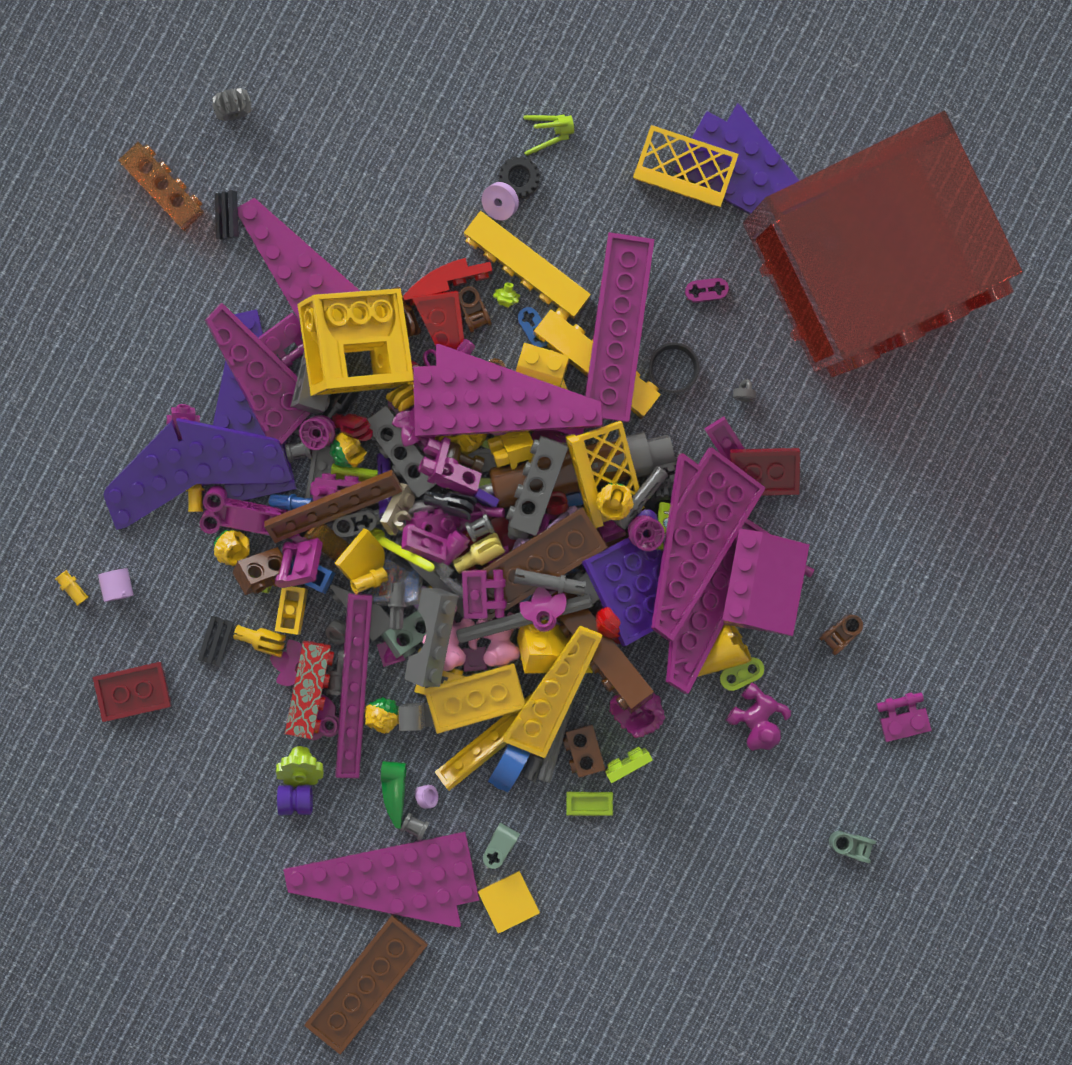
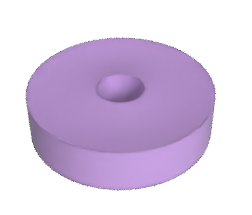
[482,182,519,220]

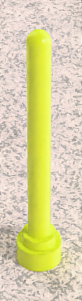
[370,527,435,572]

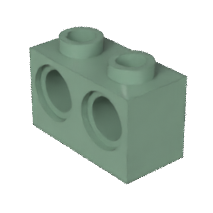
[381,610,426,659]

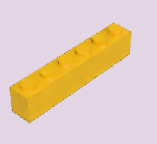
[464,211,591,319]
[533,310,661,419]

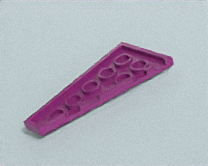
[238,198,360,321]
[205,303,310,444]

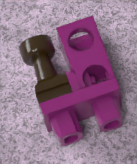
[418,437,485,496]

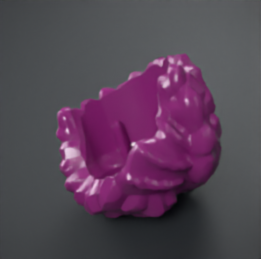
[609,693,665,738]

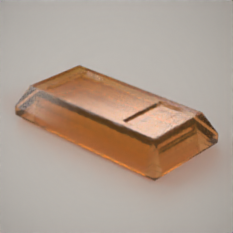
[304,523,350,562]

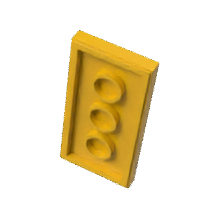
[424,663,526,734]

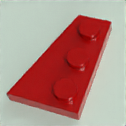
[412,291,464,350]

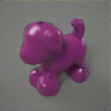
[725,682,791,751]

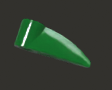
[381,761,407,829]

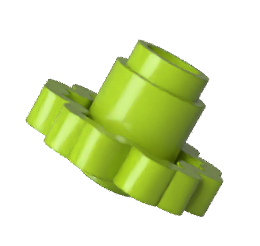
[276,746,324,787]

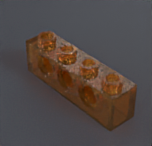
[118,142,204,231]

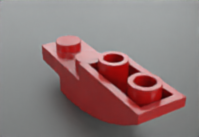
[403,258,493,306]

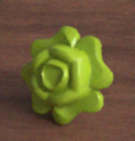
[493,282,520,307]

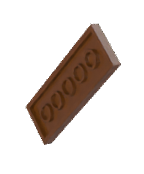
[481,507,608,621]
[304,915,428,1055]

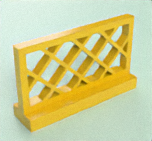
[633,125,739,208]
[566,421,644,528]

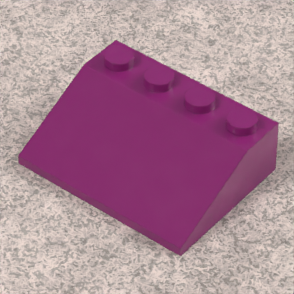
[723,528,809,637]

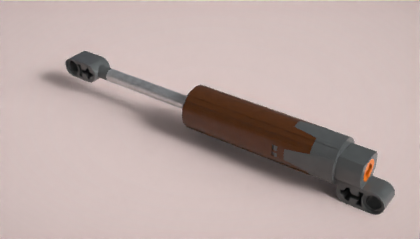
[333,432,698,537]

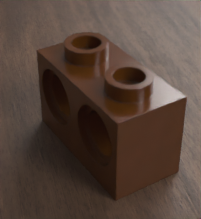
[232,547,291,595]
[563,724,605,778]

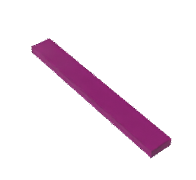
[335,593,373,778]

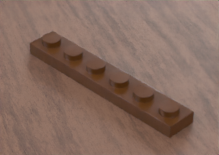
[264,470,402,543]

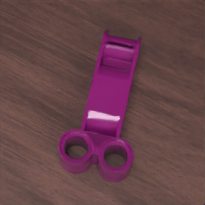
[200,486,288,535]

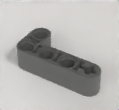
[398,702,434,731]

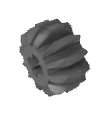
[212,88,252,121]

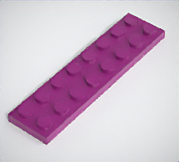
[585,232,655,423]

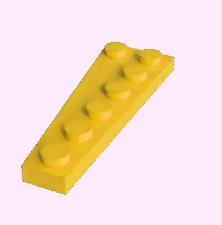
[503,626,602,758]

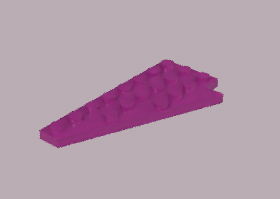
[413,344,603,438]
[651,447,765,642]
[666,519,770,694]
[283,831,479,927]

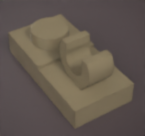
[380,483,416,536]

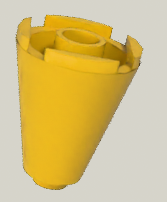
[697,624,752,677]

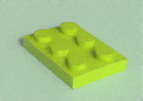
[605,746,653,783]

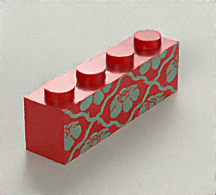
[285,640,334,739]

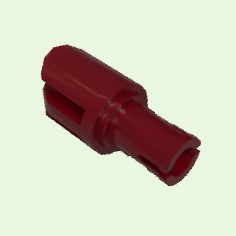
[331,413,373,441]

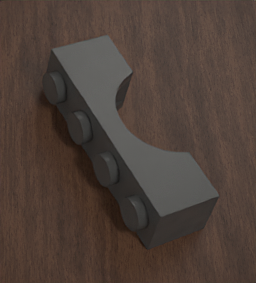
[404,588,458,687]

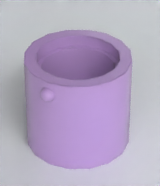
[98,568,134,602]

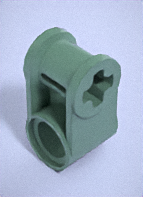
[483,823,520,869]
[829,831,876,863]

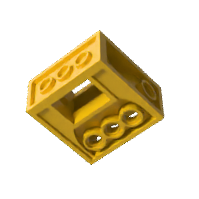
[297,288,414,396]

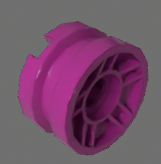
[299,415,336,450]
[627,515,665,551]

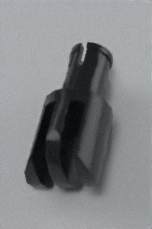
[322,391,360,419]
[424,491,477,520]

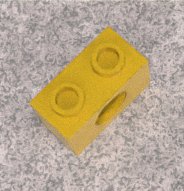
[275,586,308,635]

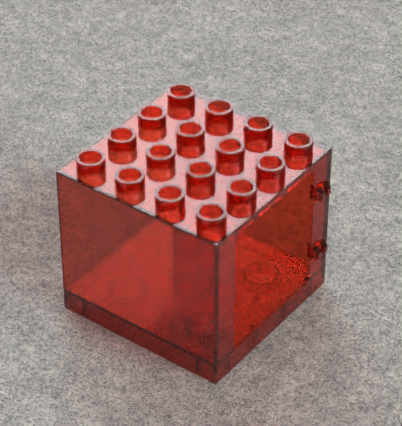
[742,110,1023,378]

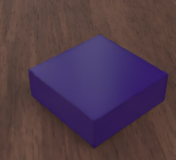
[472,488,499,507]

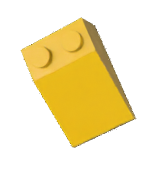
[516,343,569,387]
[517,620,593,673]

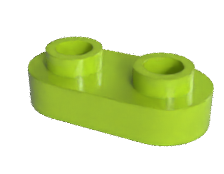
[720,657,764,691]

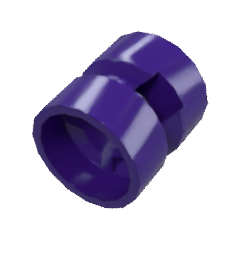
[277,785,313,816]

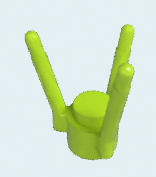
[523,115,574,156]

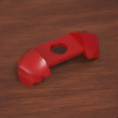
[596,607,621,644]

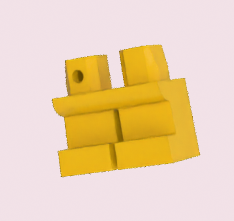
[487,431,539,470]

